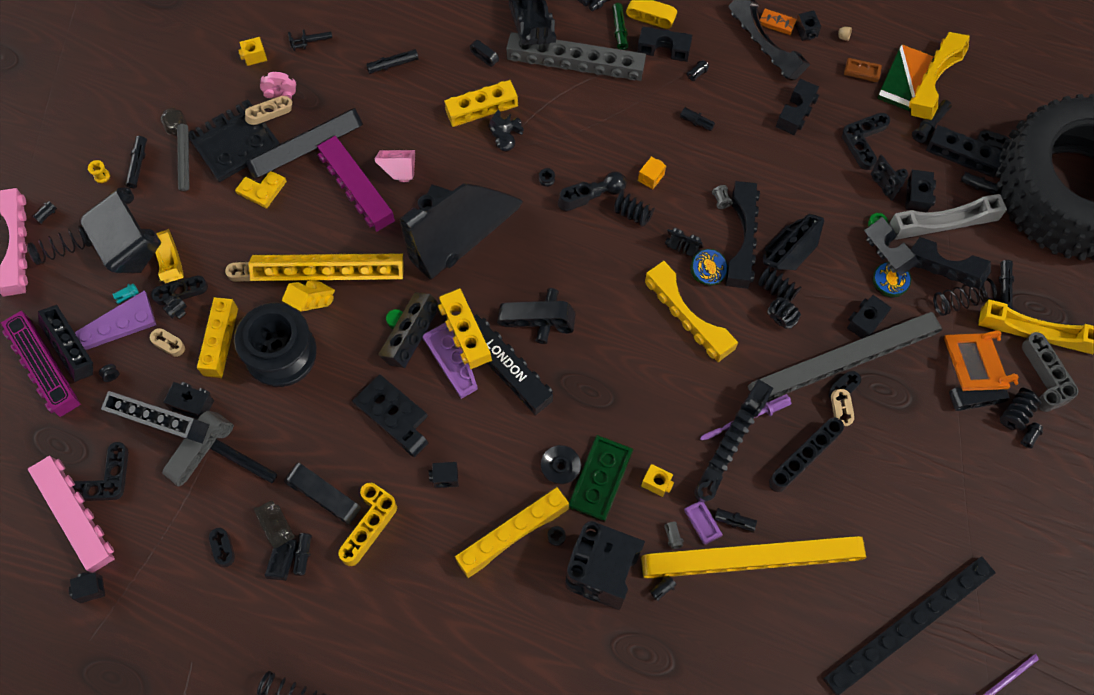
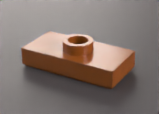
[844,58,882,82]

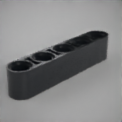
[769,417,844,492]

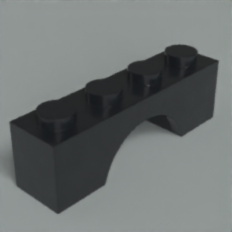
[911,237,991,289]

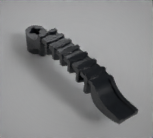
[694,379,773,502]

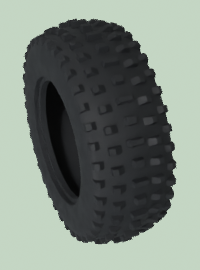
[997,94,1094,261]

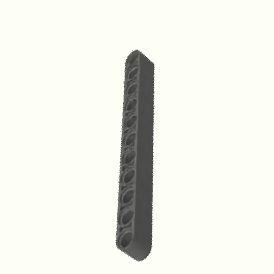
[747,312,943,401]

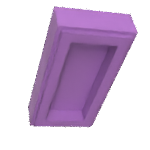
[684,501,723,546]

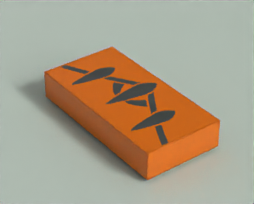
[760,9,797,35]

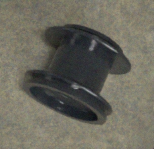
[234,303,317,387]

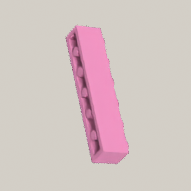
[28,456,115,573]

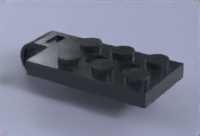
[352,374,429,458]

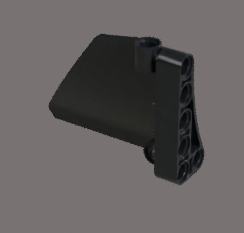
[400,183,523,280]

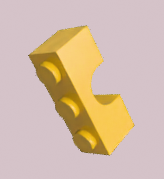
[282,280,335,311]

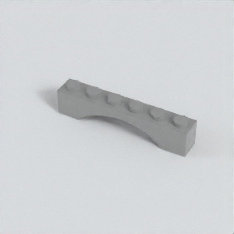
[889,194,1007,240]

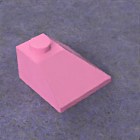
[375,150,415,182]

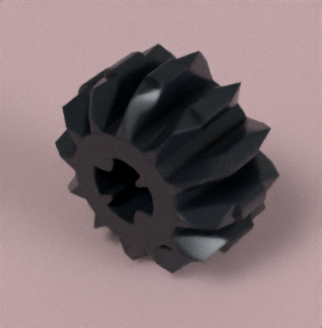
[767,297,801,329]

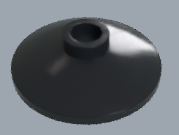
[541,445,581,484]

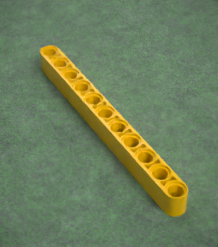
[641,536,866,578]

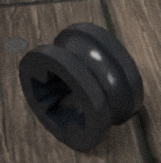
[539,168,555,187]
[99,364,120,382]
[547,526,566,546]

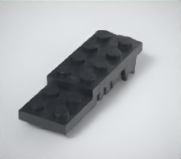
[509,0,556,45]

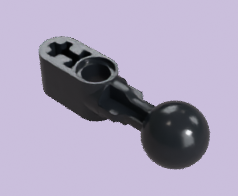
[558,171,627,211]

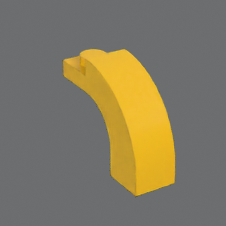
[155,229,184,284]

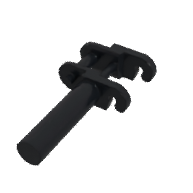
[288,29,333,51]

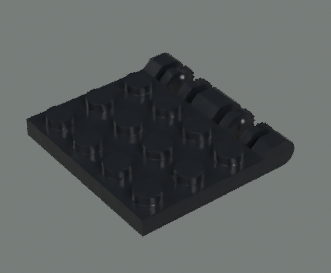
[188,99,280,182]

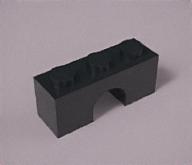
[637,26,693,62]
[776,78,819,136]
[864,217,919,276]

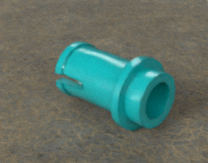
[112,283,139,304]

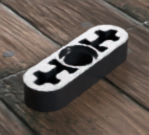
[151,276,208,305]

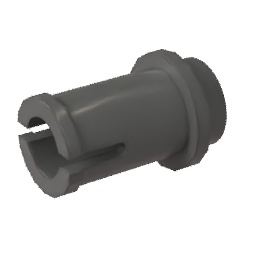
[664,522,684,549]

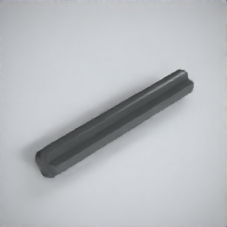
[177,124,189,192]

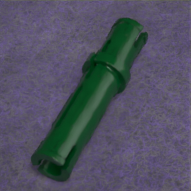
[612,3,628,50]

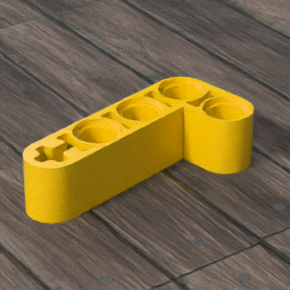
[339,483,397,566]

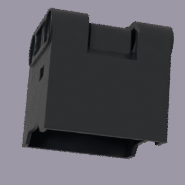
[565,521,645,610]

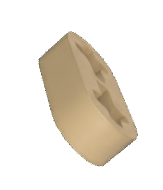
[150,328,185,357]
[831,389,854,426]

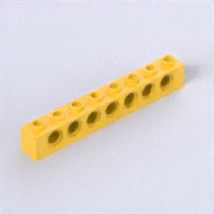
[248,254,404,281]

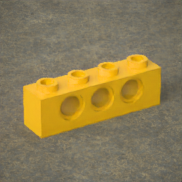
[444,80,518,127]
[438,289,492,370]
[197,297,238,378]

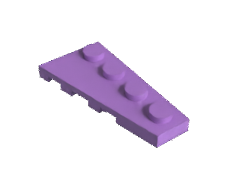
[75,290,156,350]
[422,323,478,399]

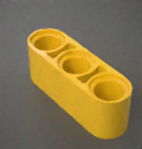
[626,0,677,29]

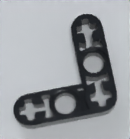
[842,113,890,170]
[72,442,129,501]

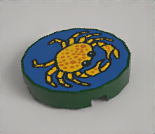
[690,249,728,286]
[872,262,911,298]

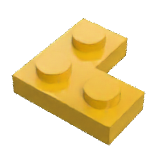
[235,171,287,209]

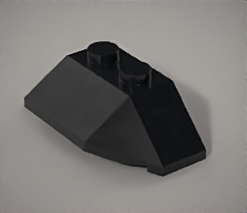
[763,213,824,270]

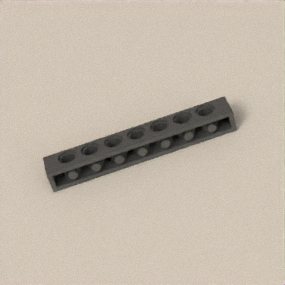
[507,32,646,81]

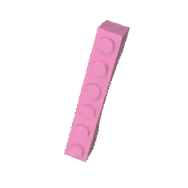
[0,188,28,297]

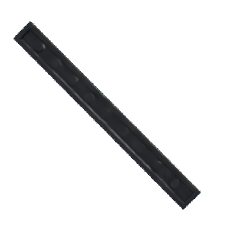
[823,556,996,695]

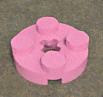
[260,72,296,99]

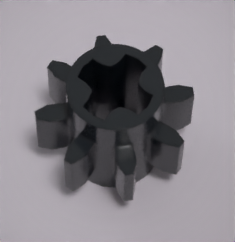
[163,295,187,319]

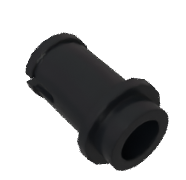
[687,60,709,81]
[32,201,57,224]
[1021,422,1043,449]
[649,575,677,601]

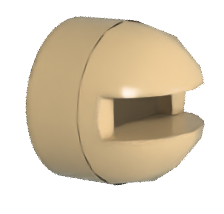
[838,26,852,41]

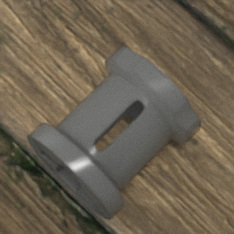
[712,185,733,209]

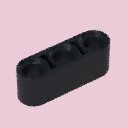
[949,387,1010,411]

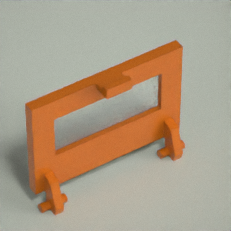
[944,330,1019,391]

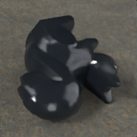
[488,110,524,151]

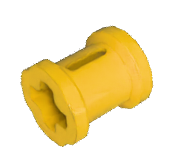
[88,160,110,183]

